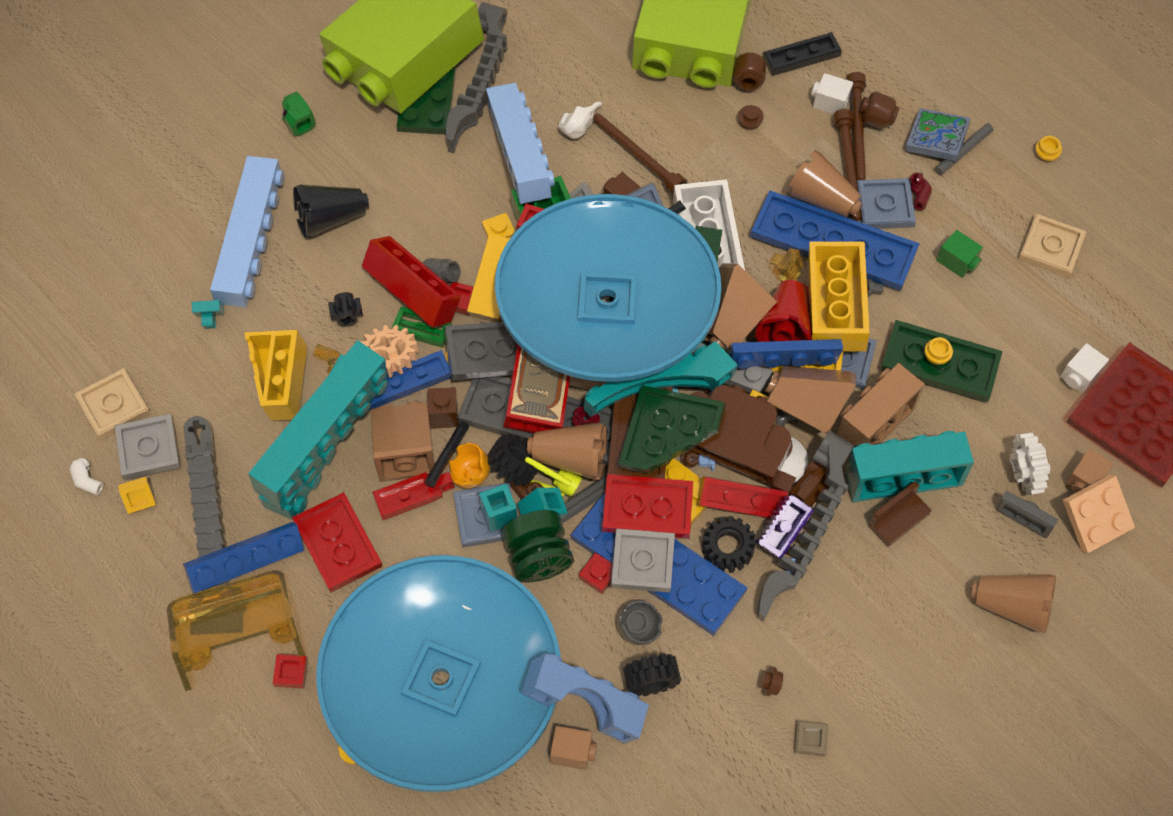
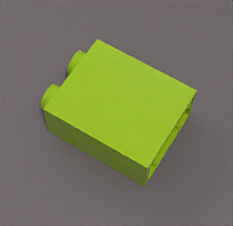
[319,0,484,113]
[632,0,751,88]

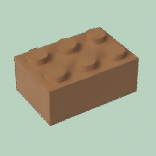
[836,363,925,454]

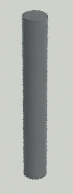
[935,123,993,176]

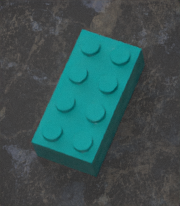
[845,431,974,503]

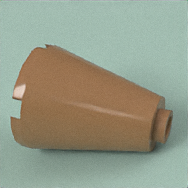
[786,150,863,217]
[527,423,607,480]
[971,574,1056,633]

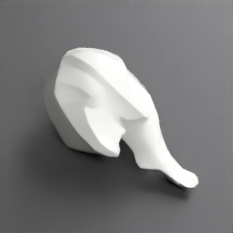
[559,102,602,139]

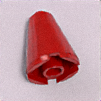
[755,280,812,342]

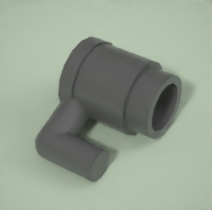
[423,258,461,284]

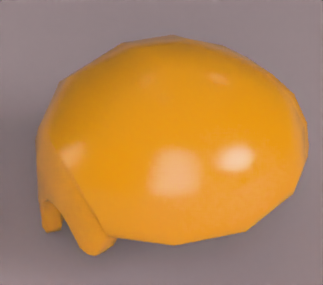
[449,442,491,489]

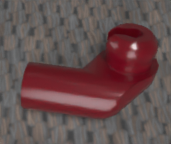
[909,172,932,211]

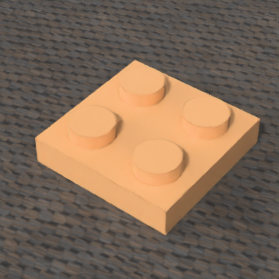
[1063,475,1135,553]

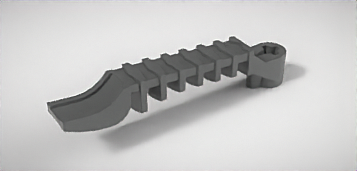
[446,2,507,154]
[184,416,233,608]
[757,431,855,621]

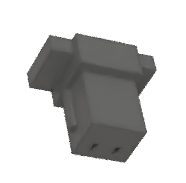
[867,279,883,297]

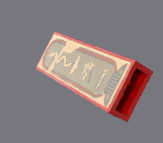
[503,344,570,433]

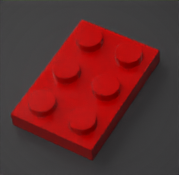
[602,474,694,539]
[292,492,383,593]

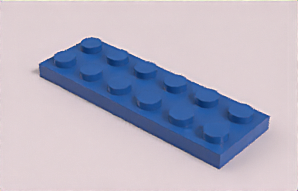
[750,190,920,291]
[571,493,748,636]

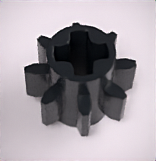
[328,292,363,326]

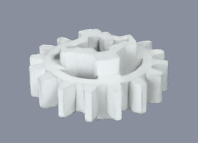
[1010,432,1050,495]

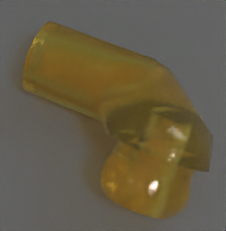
[313,344,341,375]

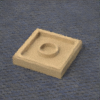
[1018,214,1087,278]
[74,368,151,440]

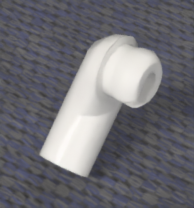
[69,458,104,496]

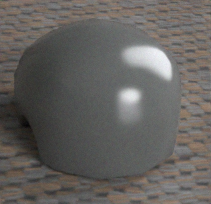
[617,600,663,645]

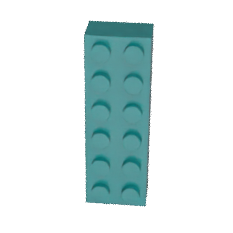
[248,340,388,511]

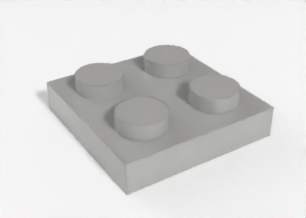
[115,414,181,480]
[611,529,675,592]

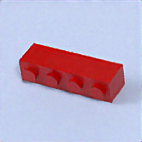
[361,236,461,327]

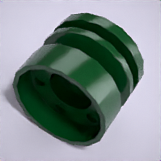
[501,510,574,583]

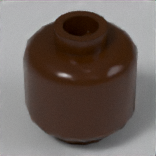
[733,52,766,91]
[859,91,899,129]

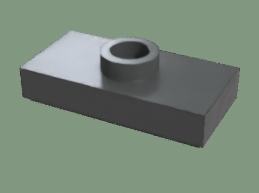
[996,490,1058,538]

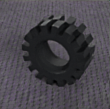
[487,433,543,486]
[702,516,756,573]
[623,654,681,696]

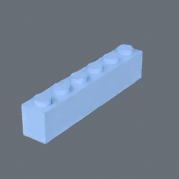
[486,82,555,204]
[210,156,284,308]

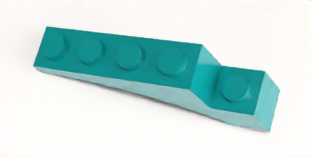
[584,341,738,417]

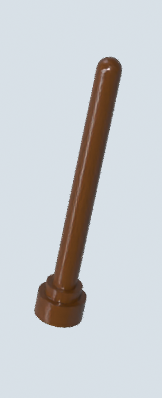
[845,72,866,180]
[833,109,862,221]
[593,114,688,196]

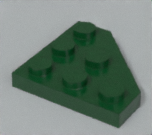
[618,385,726,474]

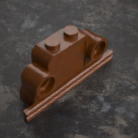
[689,385,796,493]

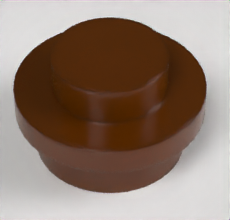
[738,105,764,130]
[759,666,783,697]

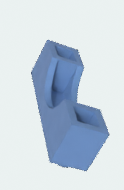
[521,654,649,744]

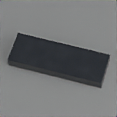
[762,32,842,76]

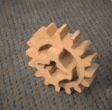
[360,325,419,377]

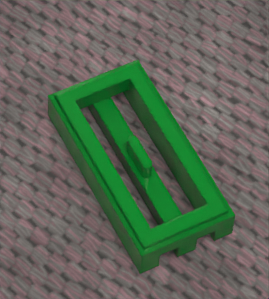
[391,306,452,348]

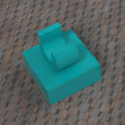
[192,300,224,329]

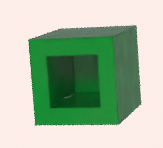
[936,229,983,278]

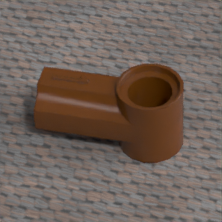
[789,459,843,508]

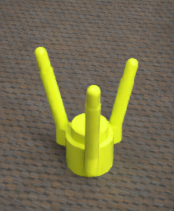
[525,457,583,498]

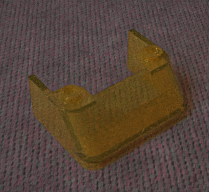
[167,570,305,691]

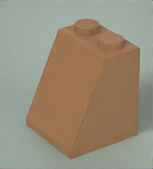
[703,263,777,351]
[765,366,856,434]
[371,401,435,482]

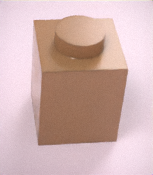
[1065,449,1114,494]
[550,726,597,770]

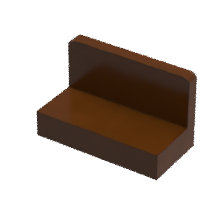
[868,481,932,547]

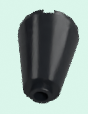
[293,184,369,237]

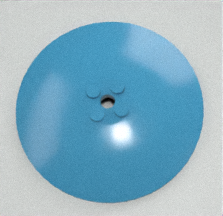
[495,194,721,382]
[316,555,560,793]

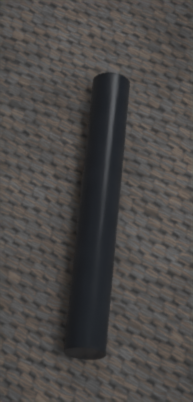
[425,422,469,487]

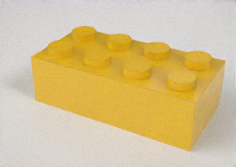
[808,242,869,352]

